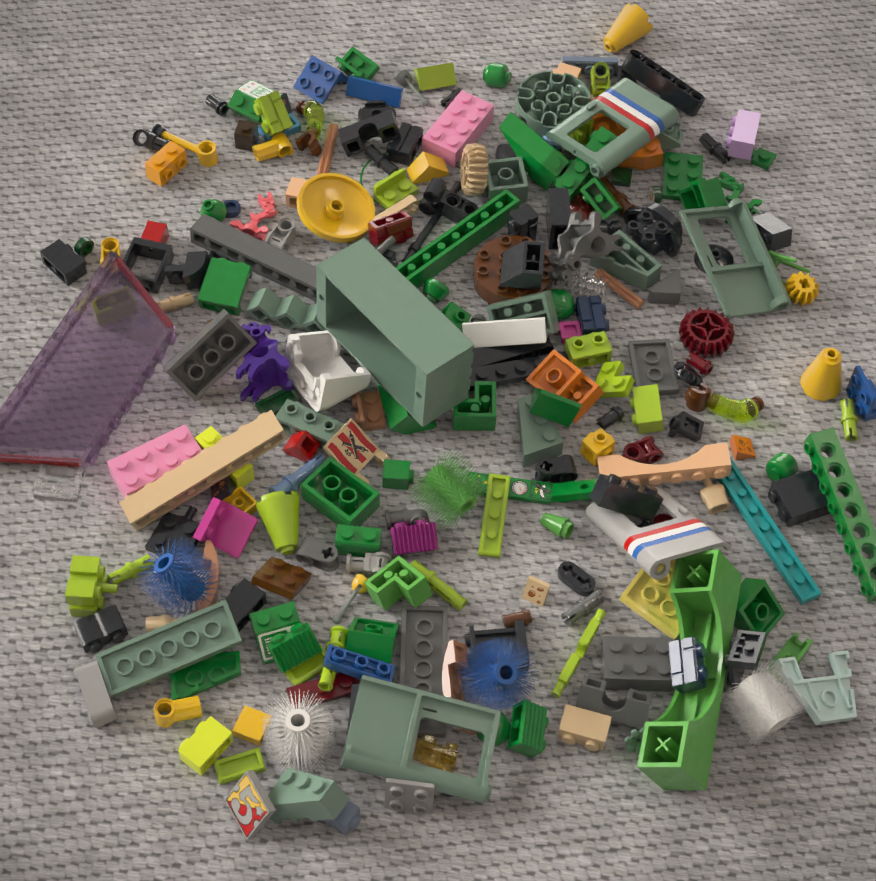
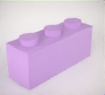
[726,109,761,160]

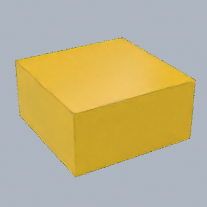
[223,485,257,515]
[232,705,272,746]

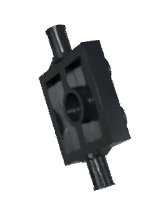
[145,506,200,564]

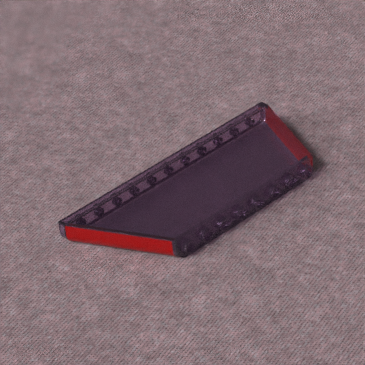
[0,250,177,467]

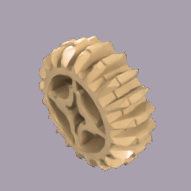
[460,143,489,196]

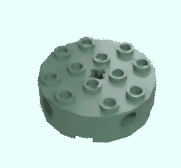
[515,71,591,137]

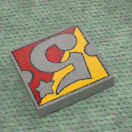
[225,770,276,840]

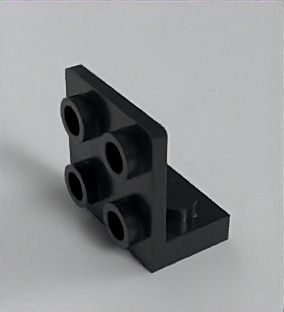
[725,630,766,695]

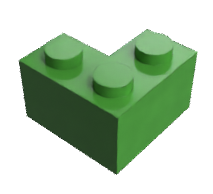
[364,556,433,611]

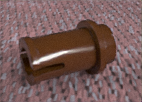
[502,608,532,628]

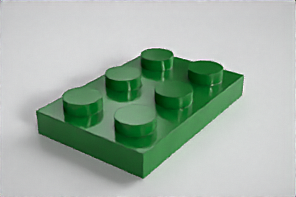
[662,152,703,201]

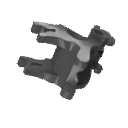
[547,211,624,286]

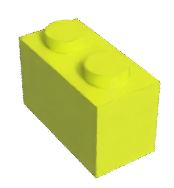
[178,716,234,776]

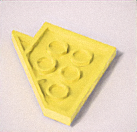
[618,559,680,640]

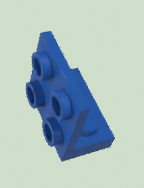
[294,55,348,104]
[846,365,876,422]

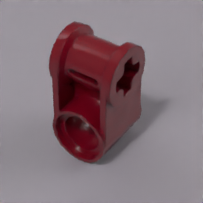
[622,436,664,464]

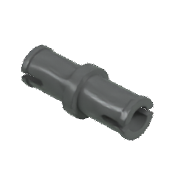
[561,590,604,626]

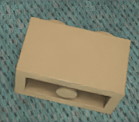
[557,704,612,751]

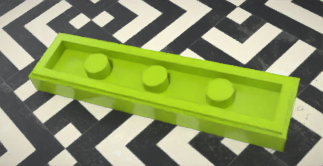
[478,473,511,559]

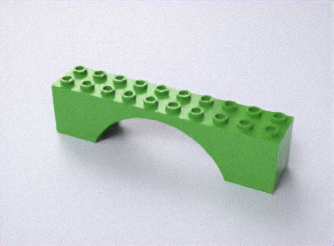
[637,549,742,791]

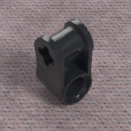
[535,455,578,483]

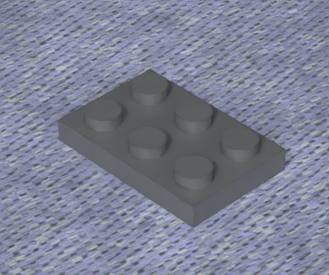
[628,339,679,395]

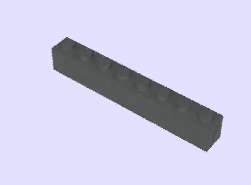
[190,214,317,302]

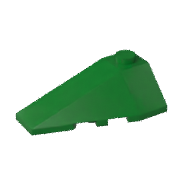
[499,112,571,191]

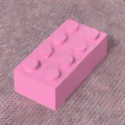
[422,90,494,168]
[107,425,202,499]

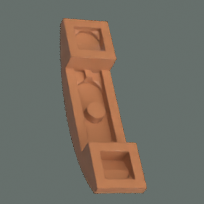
[195,540,220,612]
[442,640,476,735]

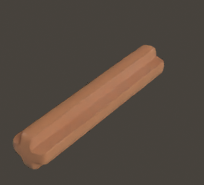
[594,268,644,309]

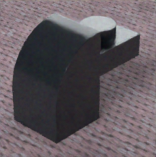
[164,251,211,290]

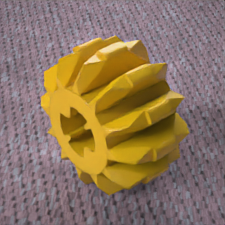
[785,271,819,307]

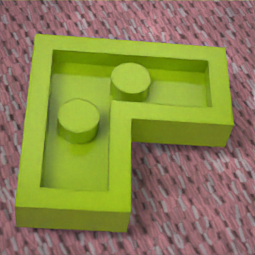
[595,361,635,398]

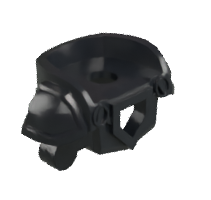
[624,202,683,257]

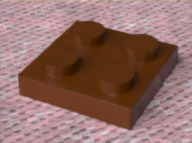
[251,557,312,600]

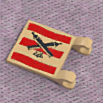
[322,418,391,485]

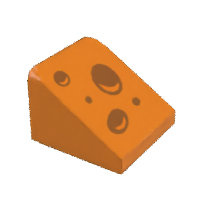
[729,435,756,460]

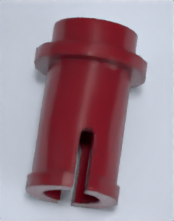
[686,352,714,376]

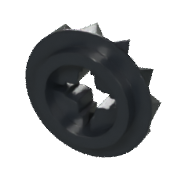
[674,361,703,387]

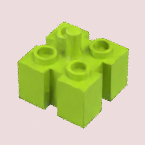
[65,555,118,617]

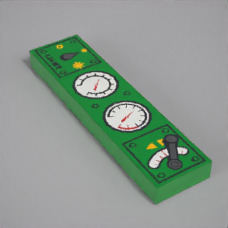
[465,471,554,505]

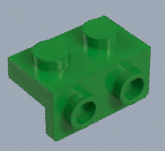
[335,46,380,80]

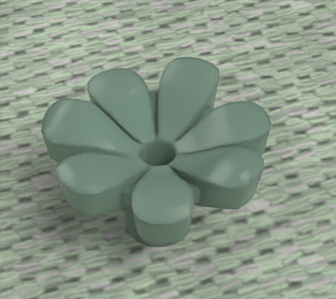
[625,727,644,755]

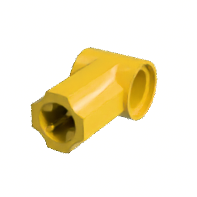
[252,133,294,162]
[154,696,202,728]

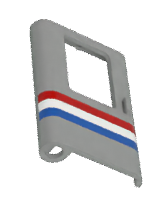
[586,485,731,580]

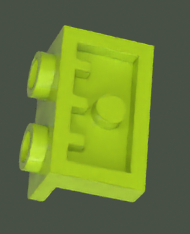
[373,168,418,210]

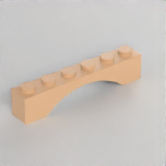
[597,443,731,486]

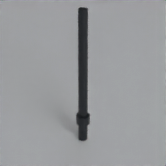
[402,181,461,263]

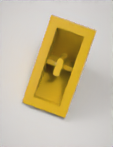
[407,152,449,184]

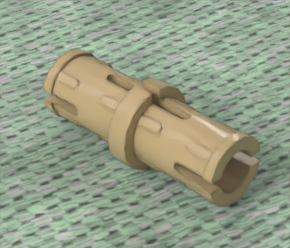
[152,292,195,316]

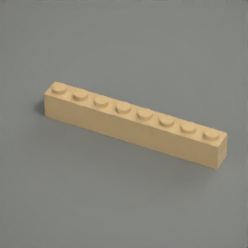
[119,410,289,531]

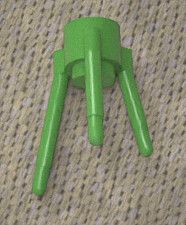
[768,250,810,286]

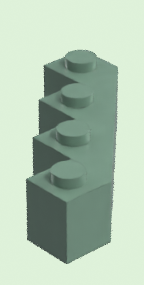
[246,287,327,333]

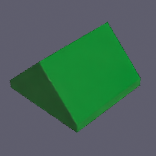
[529,388,582,427]

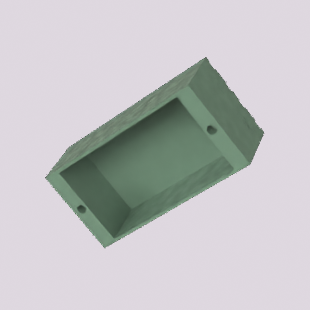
[316,238,475,427]

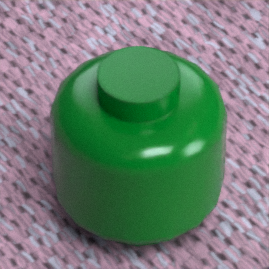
[483,63,512,88]
[765,452,798,481]

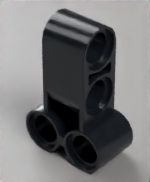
[419,178,479,224]

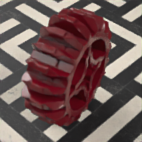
[678,307,735,358]

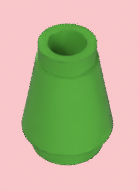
[540,513,574,539]

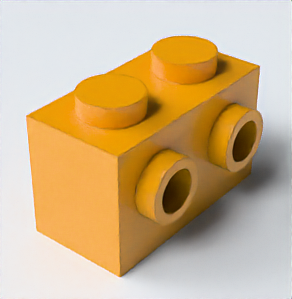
[145,141,187,187]

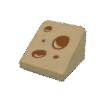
[522,576,550,607]

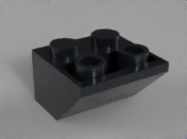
[500,241,545,290]

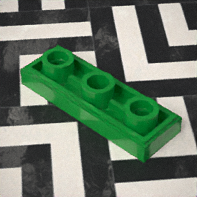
[551,479,598,503]

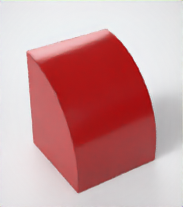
[141,220,169,244]
[282,430,321,461]

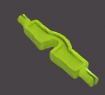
[551,609,606,698]

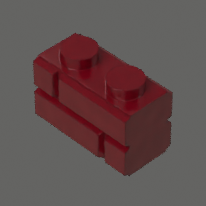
[368,210,414,246]

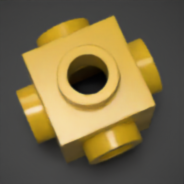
[580,428,616,467]

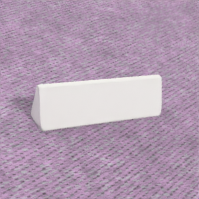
[462,317,547,348]

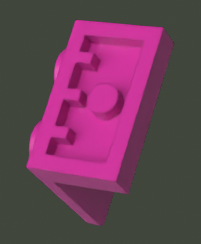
[193,497,258,558]

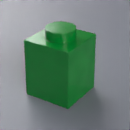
[382,459,414,490]

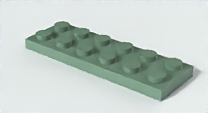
[95,599,243,699]

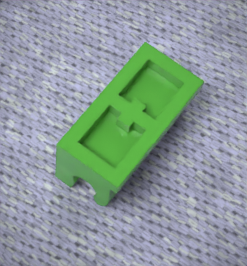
[765,633,813,684]

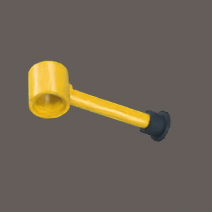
[151,124,218,167]

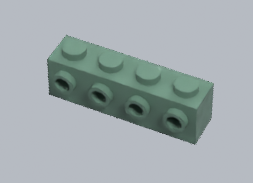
[276,399,344,450]

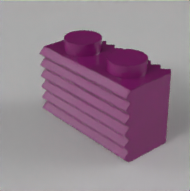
[390,519,439,556]

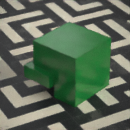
[678,177,728,210]

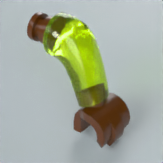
[295,99,325,157]
[684,382,764,423]

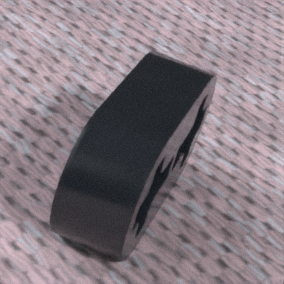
[557,561,596,597]

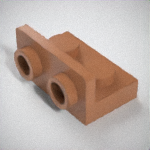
[351,390,386,431]

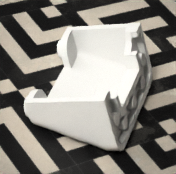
[284,331,371,411]

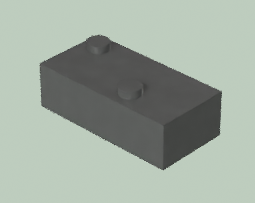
[163,309,257,402]

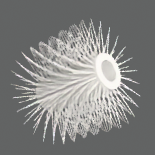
[721,661,808,744]
[262,689,335,772]

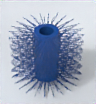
[137,537,222,620]
[457,637,539,711]

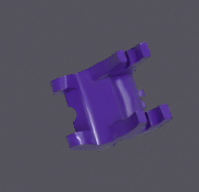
[235,322,294,403]

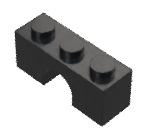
[338,109,401,157]

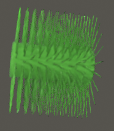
[410,450,491,530]

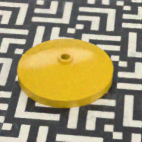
[297,173,375,243]

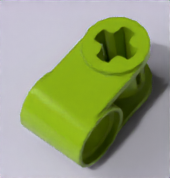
[590,62,611,97]

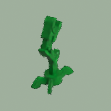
[719,172,762,224]

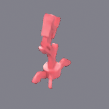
[230,192,277,241]

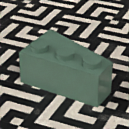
[589,230,662,291]
[517,394,564,468]

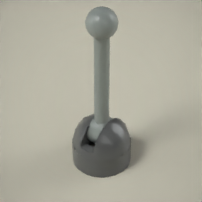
[396,70,429,106]

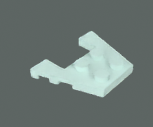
[773,650,857,725]

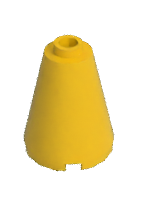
[603,3,653,53]
[800,348,842,401]

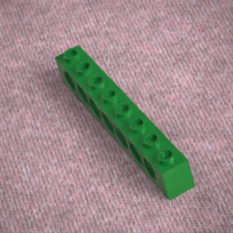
[804,428,876,602]

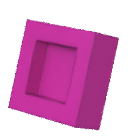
[559,320,582,343]

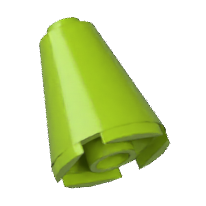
[256,491,300,555]

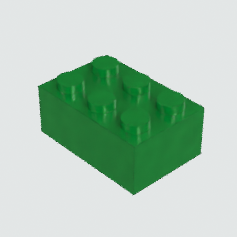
[301,456,380,527]

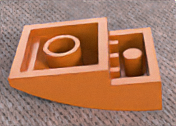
[525,349,604,424]

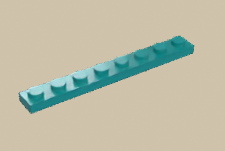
[718,457,822,605]

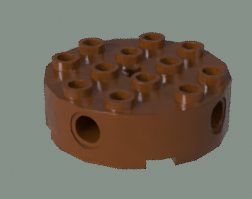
[473,235,553,305]

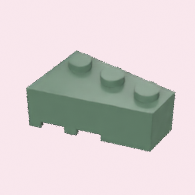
[486,290,560,334]
[268,768,350,824]

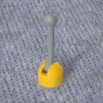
[333,574,368,623]

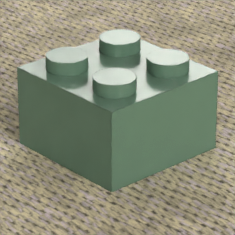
[485,157,529,202]

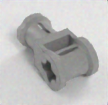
[346,552,391,578]

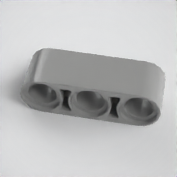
[75,660,118,728]

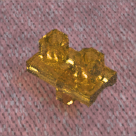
[413,734,459,773]

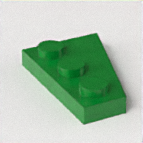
[170,651,242,701]

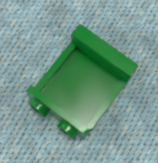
[198,257,253,316]

